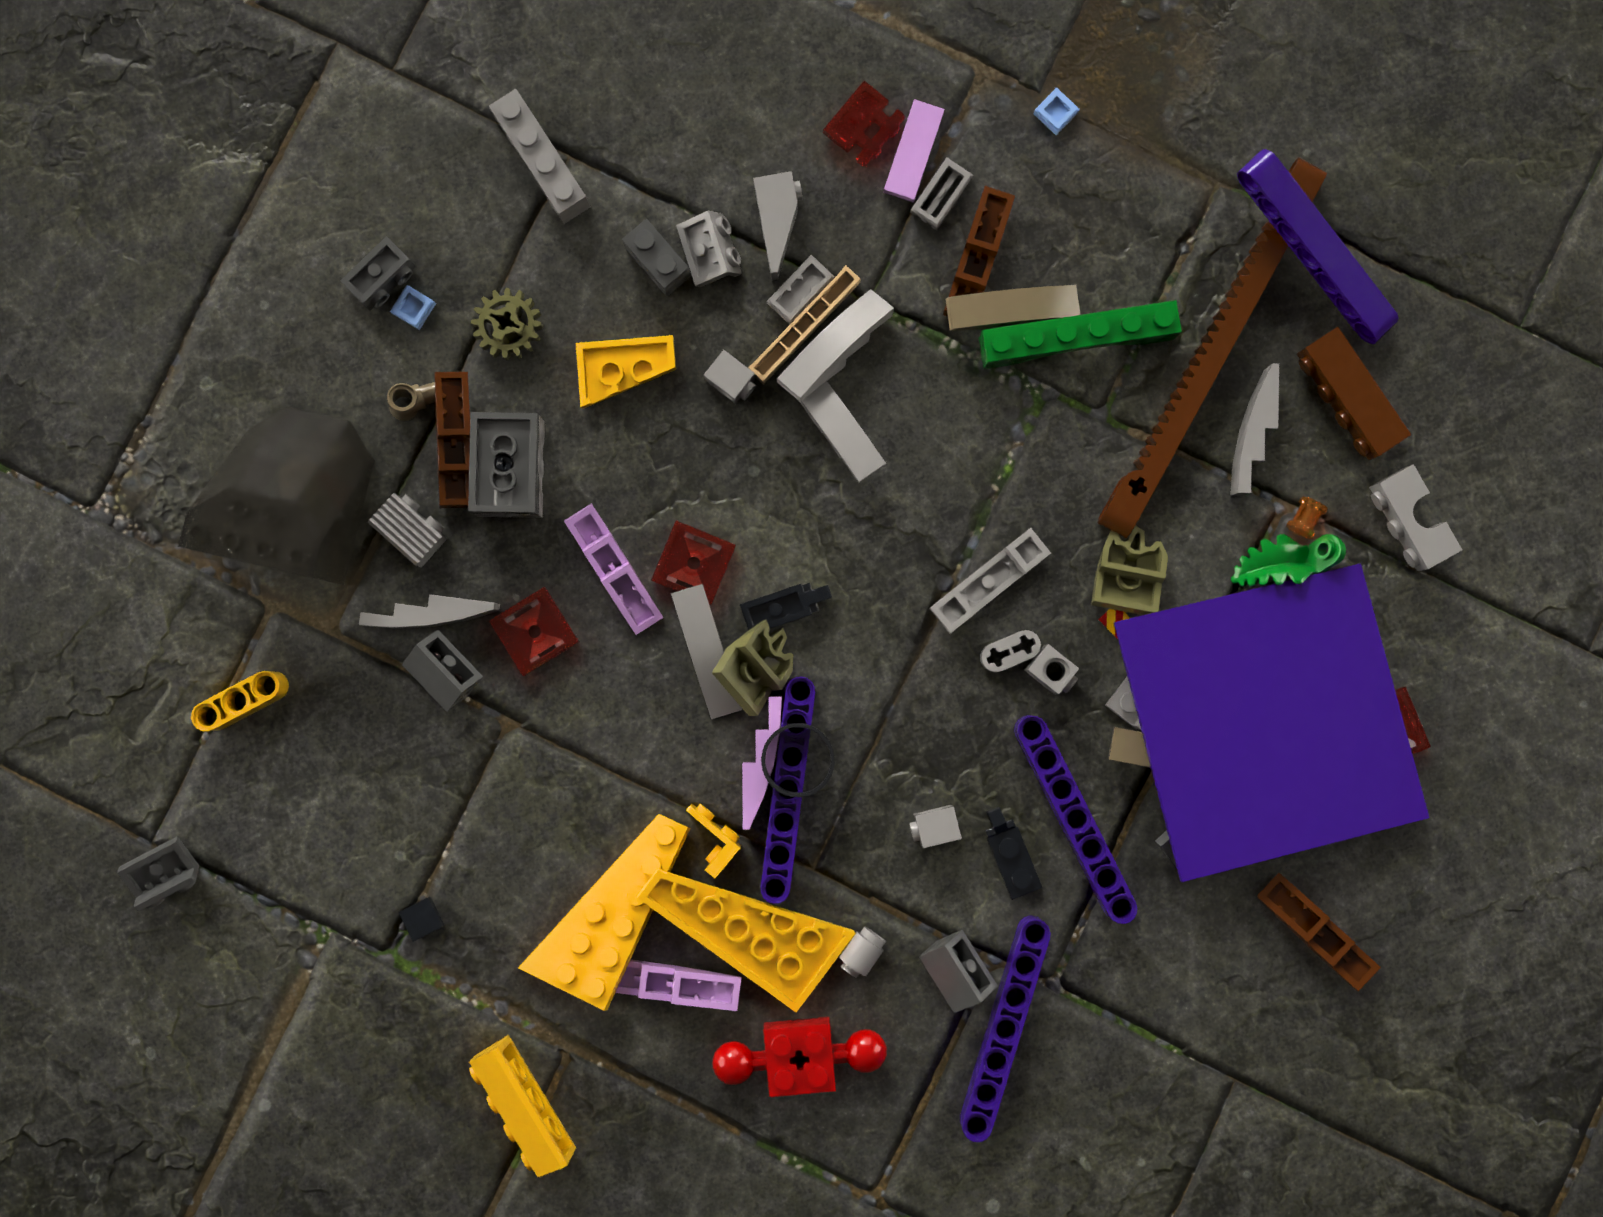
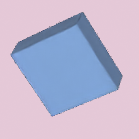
[1033,87,1080,135]
[390,285,436,330]

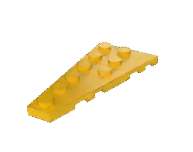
[518,814,691,1011]
[637,869,856,1013]

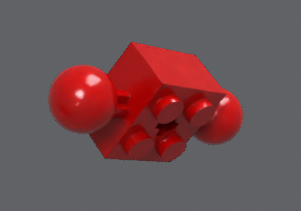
[712,1017,887,1097]

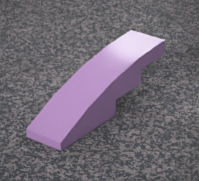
[564,503,663,635]
[742,697,782,830]
[615,960,741,1011]

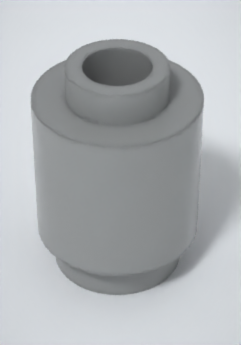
[839,926,886,978]

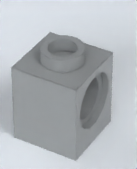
[704,349,756,404]
[1024,644,1079,694]
[909,805,962,848]

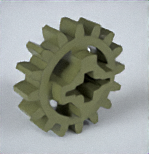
[471,288,543,360]

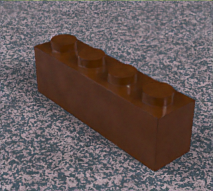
[1297,327,1412,460]

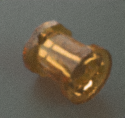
[1286,496,1328,539]

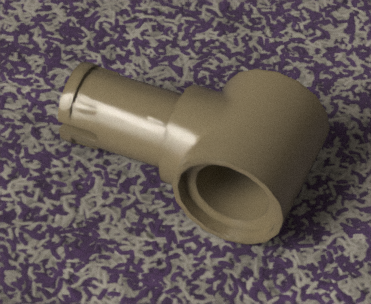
[387,382,435,421]

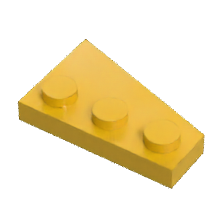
[576,335,676,409]

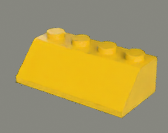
[469,1035,576,1177]

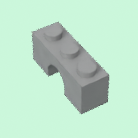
[1369,464,1462,571]

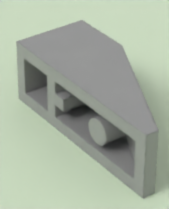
[753,171,803,281]

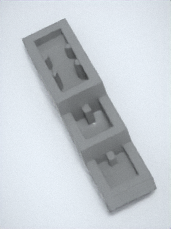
[777,289,894,402]
[1230,363,1279,497]
[800,381,886,483]
[671,584,743,720]
[359,594,500,629]

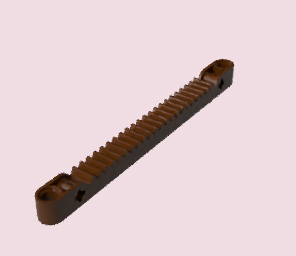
[1097,157,1327,538]

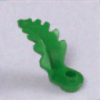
[1231,534,1346,586]

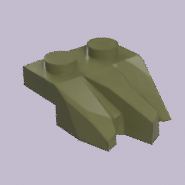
[1091,525,1168,615]
[712,620,794,716]

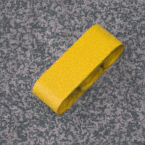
[191,671,289,731]

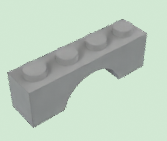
[489,89,591,224]

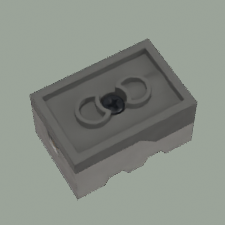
[468,412,545,518]

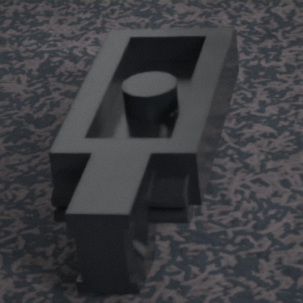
[740,583,832,631]
[985,807,1043,900]

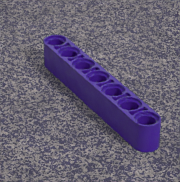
[1237,149,1399,344]
[760,676,815,904]
[1014,715,1137,924]
[960,915,1051,1142]

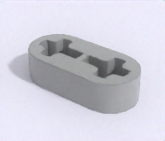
[980,630,1041,672]

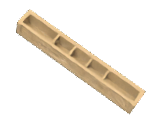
[748,265,861,385]

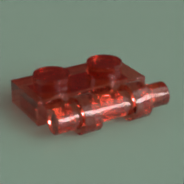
[823,81,906,167]

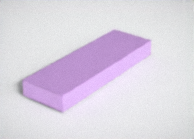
[883,99,945,203]

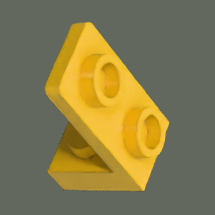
[686,803,742,879]

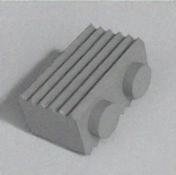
[367,493,447,568]

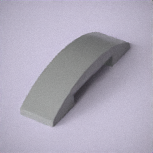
[929,528,1051,634]

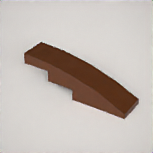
[943,186,1015,317]
[434,372,470,508]
[1257,873,1381,992]

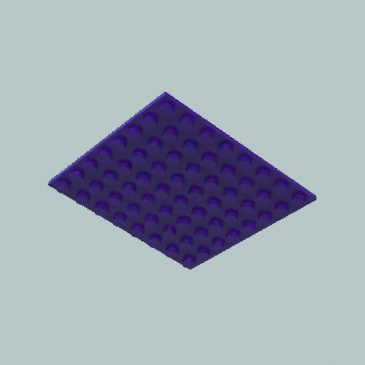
[1114,563,1430,882]

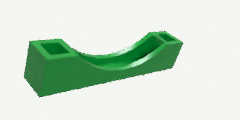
[979,300,1182,369]

